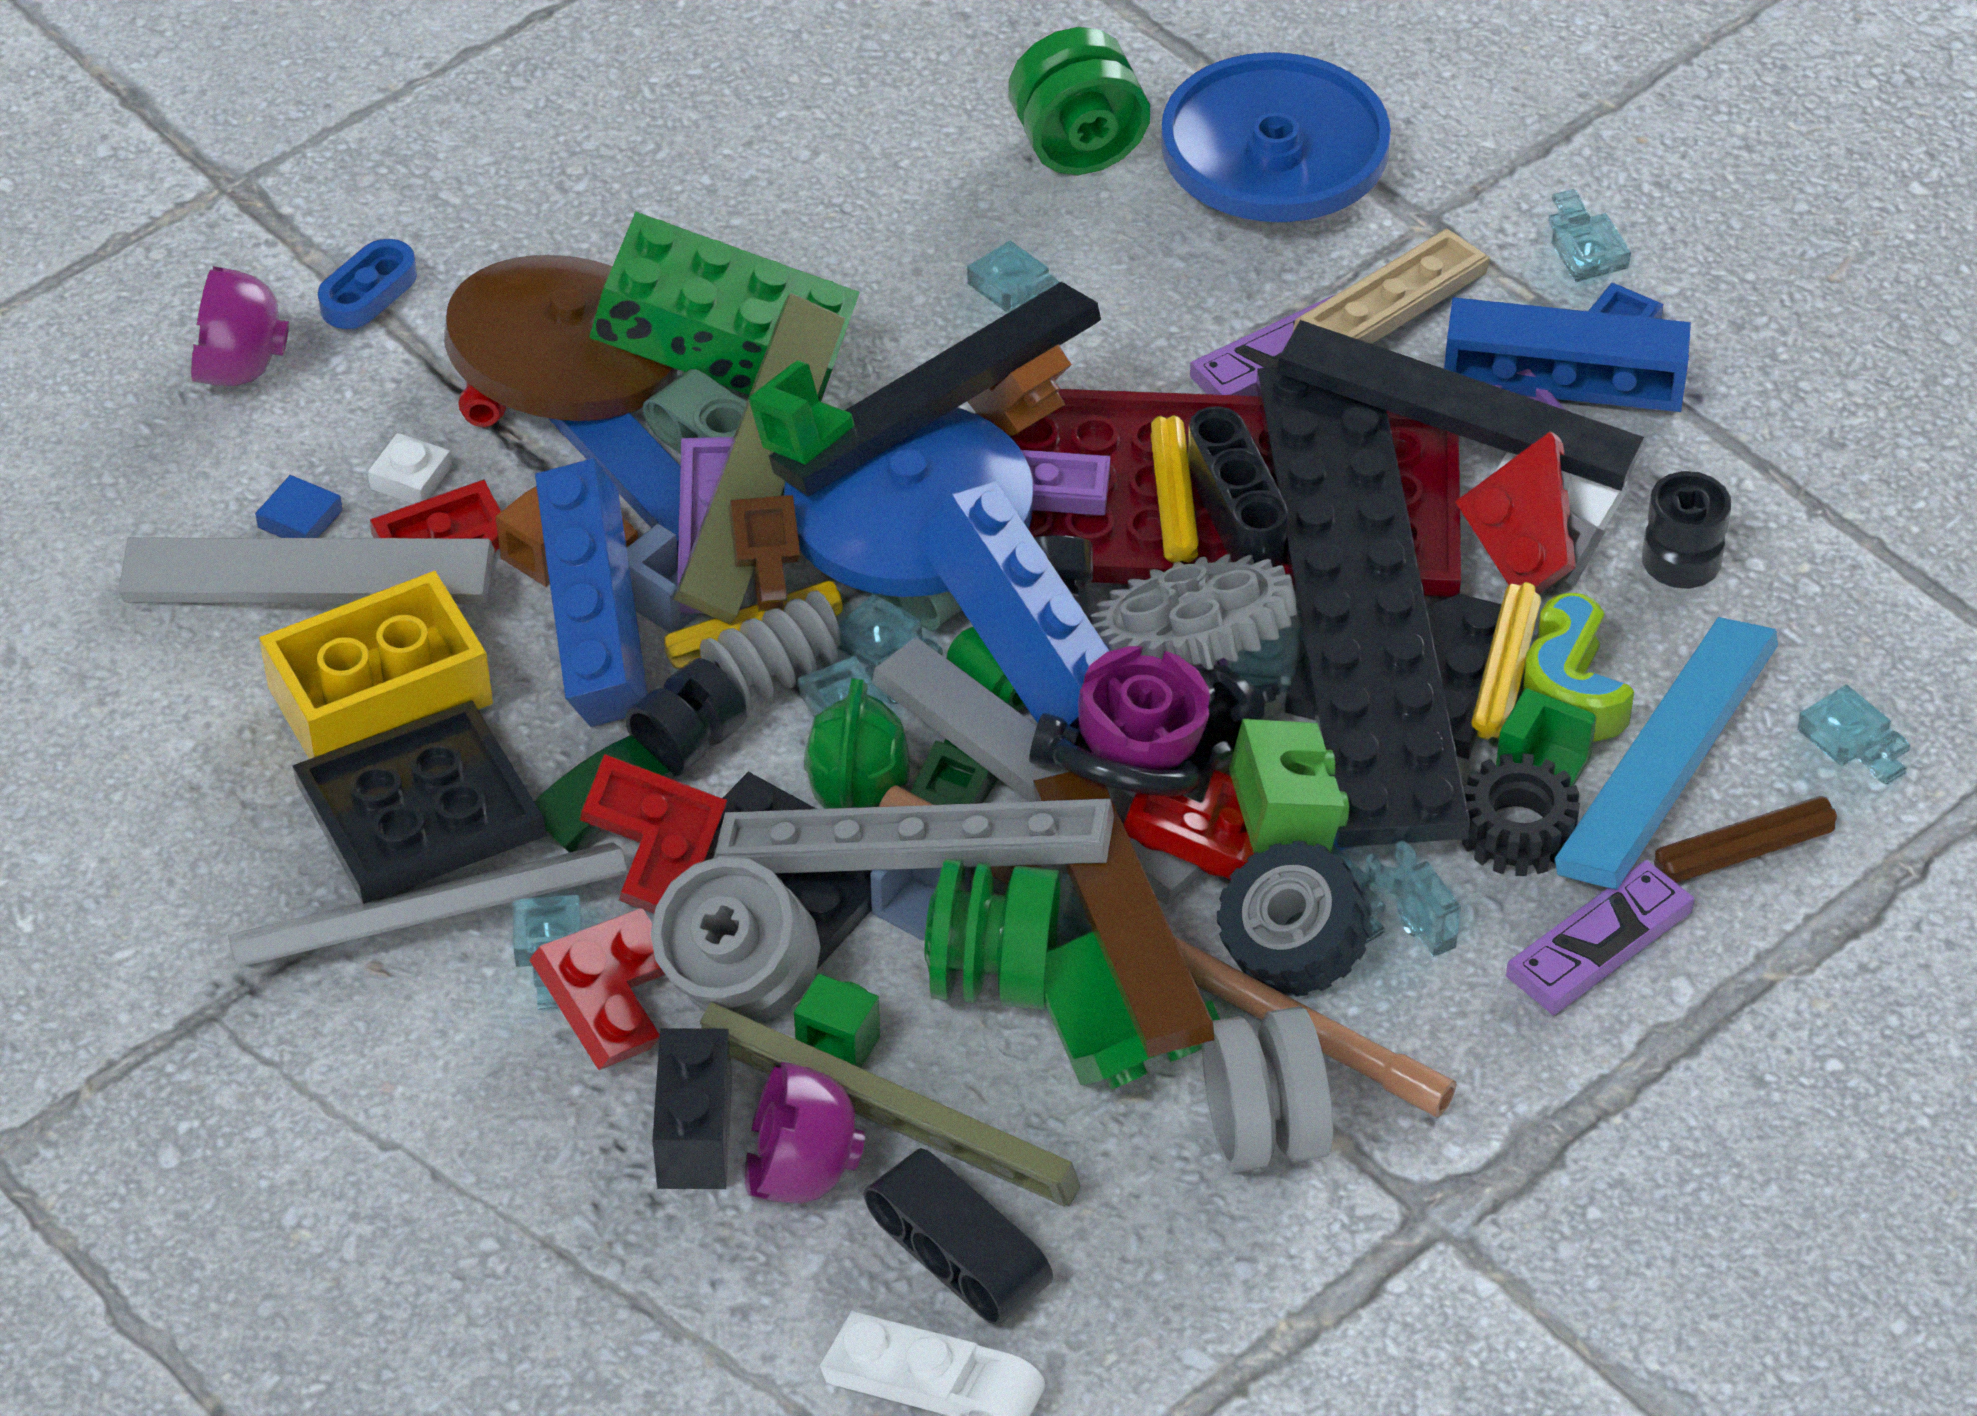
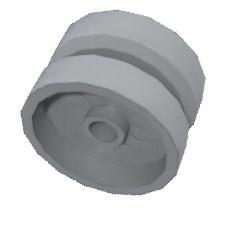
[650,856,821,1023]
[1202,1006,1333,1173]

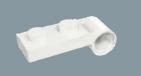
[820,1311,1045,1416]

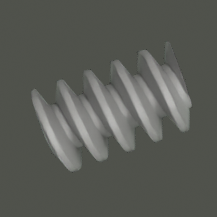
[700,591,840,708]

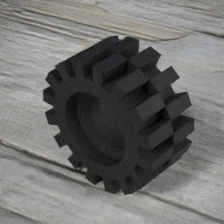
[1462,753,1580,876]

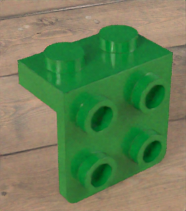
[1044,931,1220,1089]

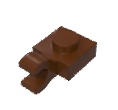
[729,495,800,612]

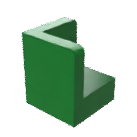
[748,360,854,465]
[1496,688,1597,786]

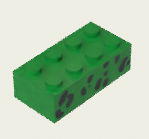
[589,211,860,401]

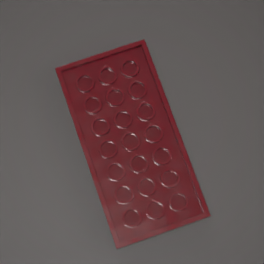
[975,389,1461,597]

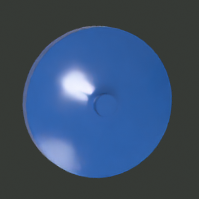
[1161,52,1391,222]
[784,407,1033,597]

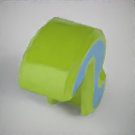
[1522,593,1635,742]

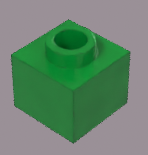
[794,973,880,1068]

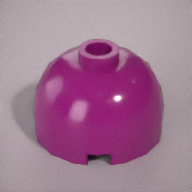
[191,266,289,386]
[1078,646,1210,770]
[745,1062,865,1204]

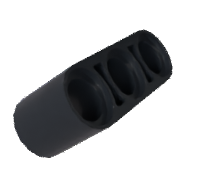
[1188,406,1288,567]
[863,1148,1053,1325]

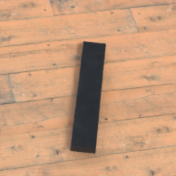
[769,281,1101,496]
[1277,320,1644,491]

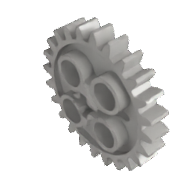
[1090,555,1297,670]

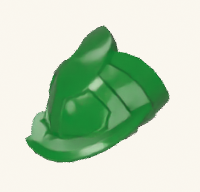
[804,678,910,809]

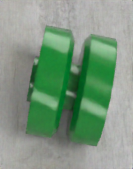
[1008,27,1150,175]

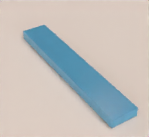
[1555,617,1778,890]

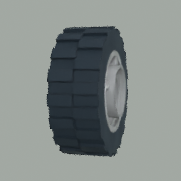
[1217,841,1373,997]

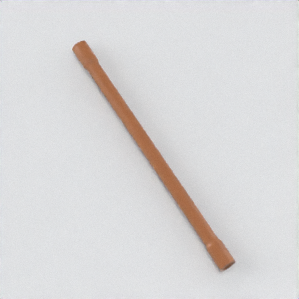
[879,785,1457,1118]

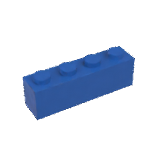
[1444,297,1691,412]
[535,458,648,727]
[914,481,1109,728]

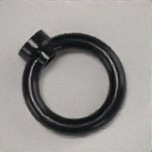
[1029,712,1200,796]

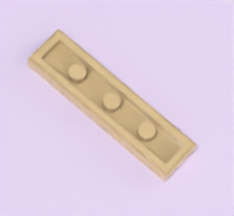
[1293,228,1490,344]

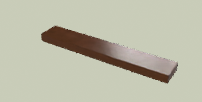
[1033,772,1215,1057]

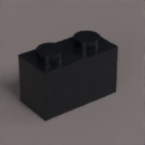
[652,1028,733,1189]

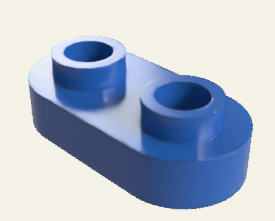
[318,239,417,329]

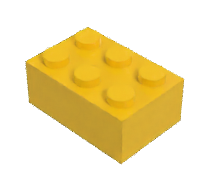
[259,571,493,759]

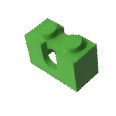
[1229,719,1349,853]

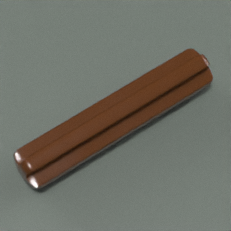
[1654,796,1837,883]

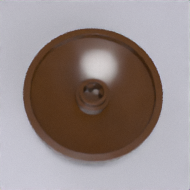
[444,255,678,421]

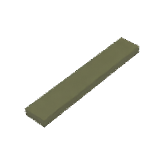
[673,293,845,625]
[700,1002,1081,1207]

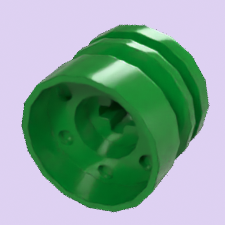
[924,859,1061,1010]

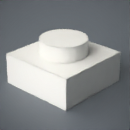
[367,433,452,504]

